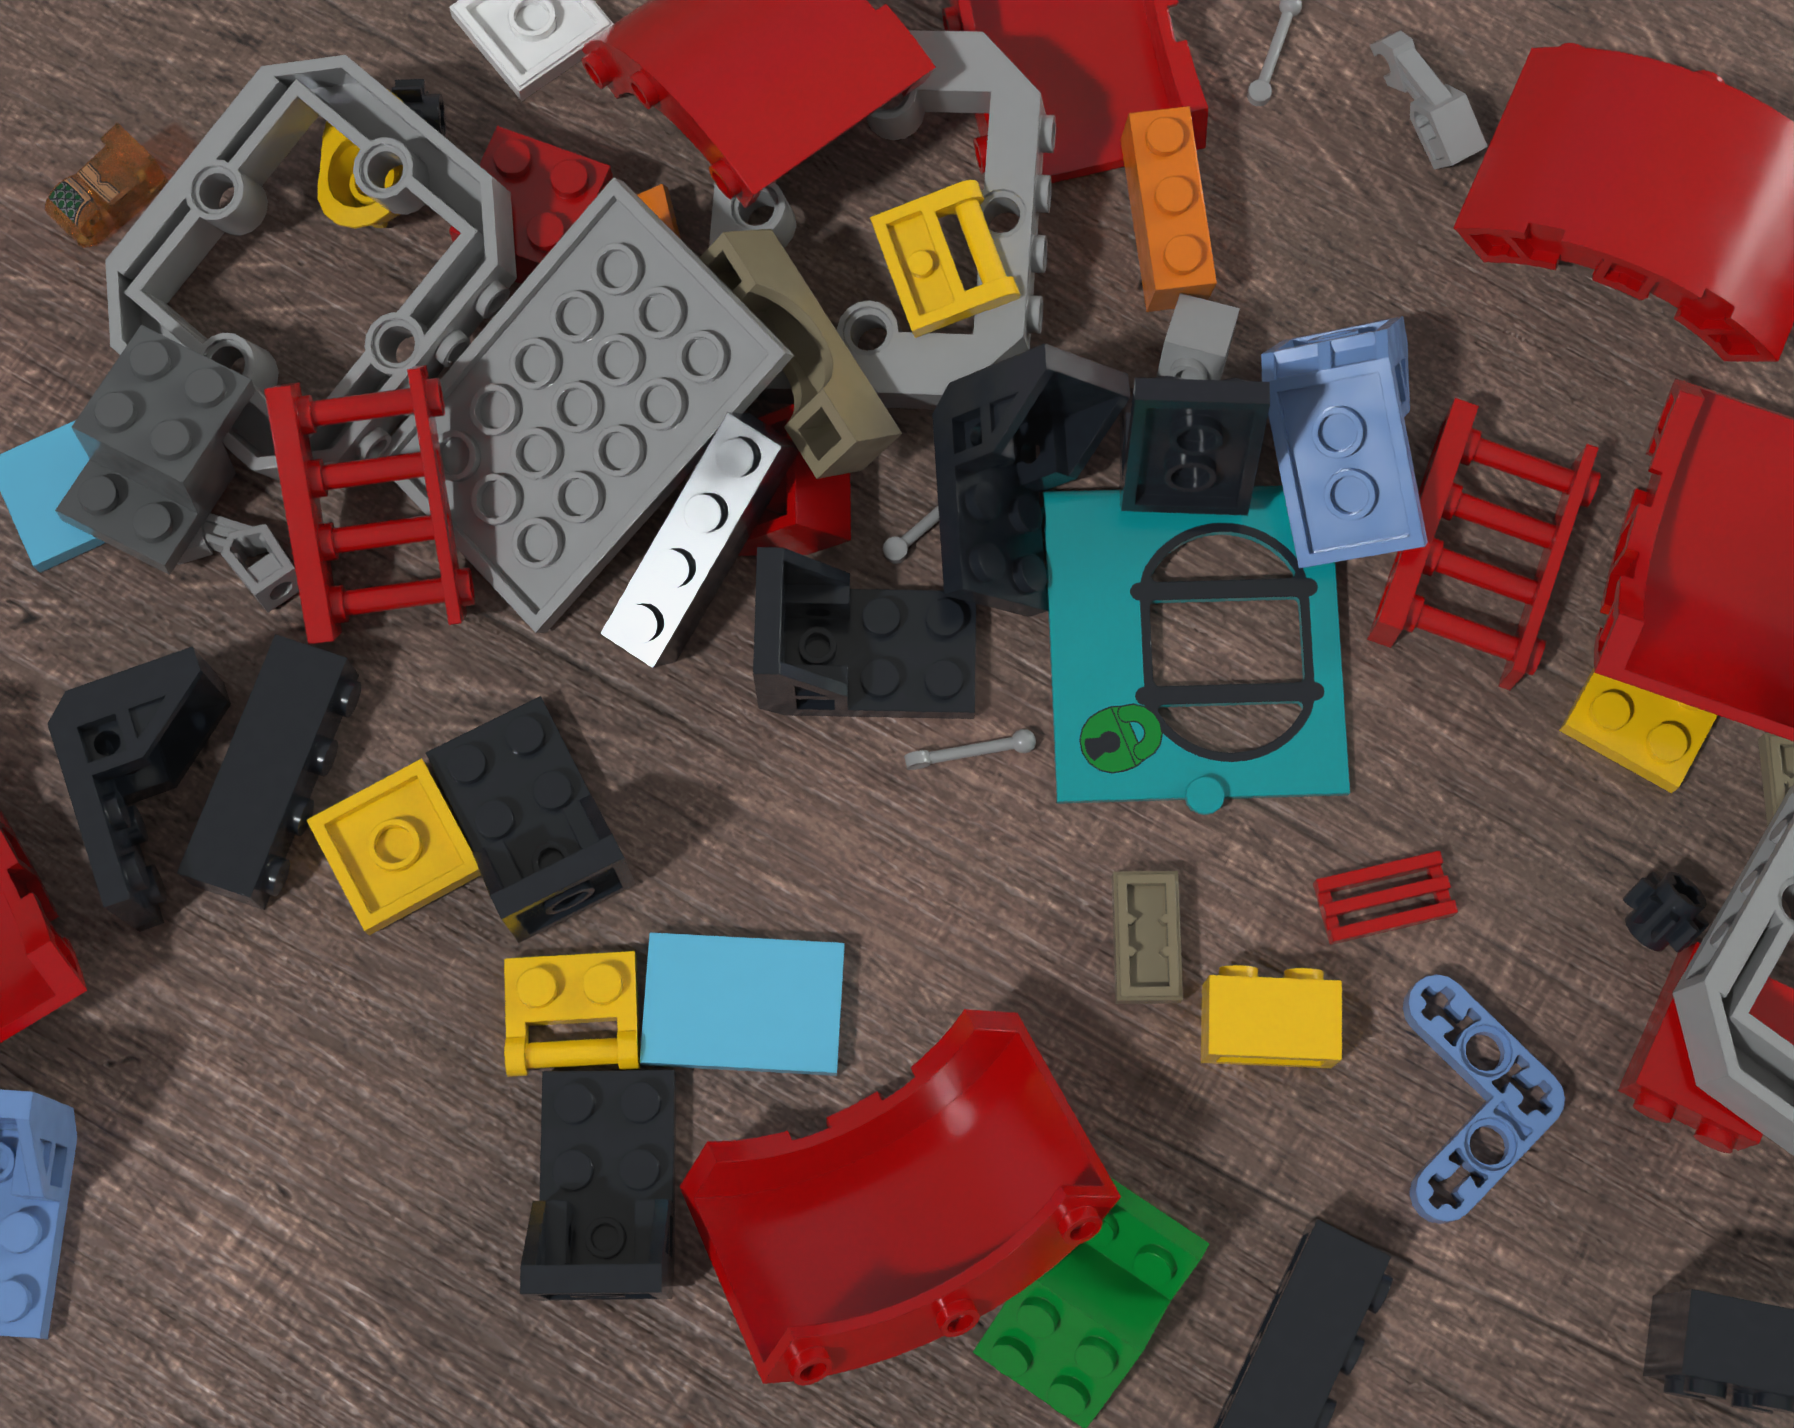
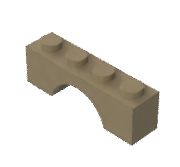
[699,229,902,479]

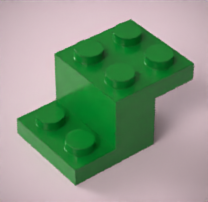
[973,1177,1210,1428]

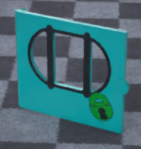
[1041,485,1350,815]

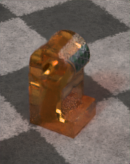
[45,122,168,248]

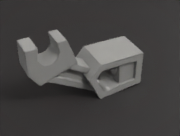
[1369,30,1488,169]
[177,513,299,613]

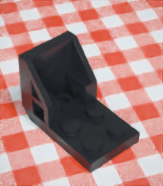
[932,343,1130,617]
[1120,376,1270,516]
[753,547,976,719]
[47,646,231,932]
[425,696,636,943]
[520,1070,676,1301]

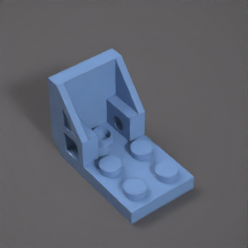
[1261,316,1428,568]
[0,1089,77,1339]

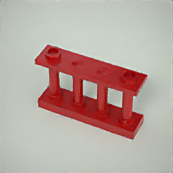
[264,365,475,644]
[1367,398,1601,691]

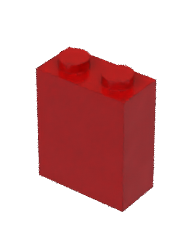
[1618,942,1794,1153]

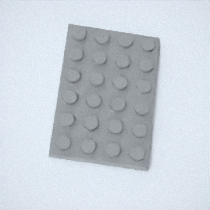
[381,178,795,633]

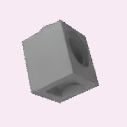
[1156,293,1240,380]

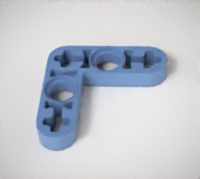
[1403,974,1565,1224]

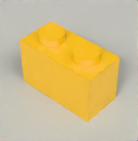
[1201,965,1342,1069]

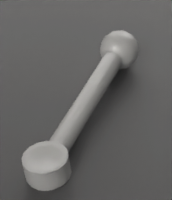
[1247,0,1302,107]
[883,506,939,564]
[904,729,1036,770]

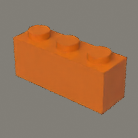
[1121,106,1217,312]

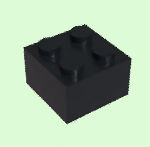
[1643,1289,1794,1414]

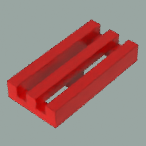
[1313,850,1458,945]

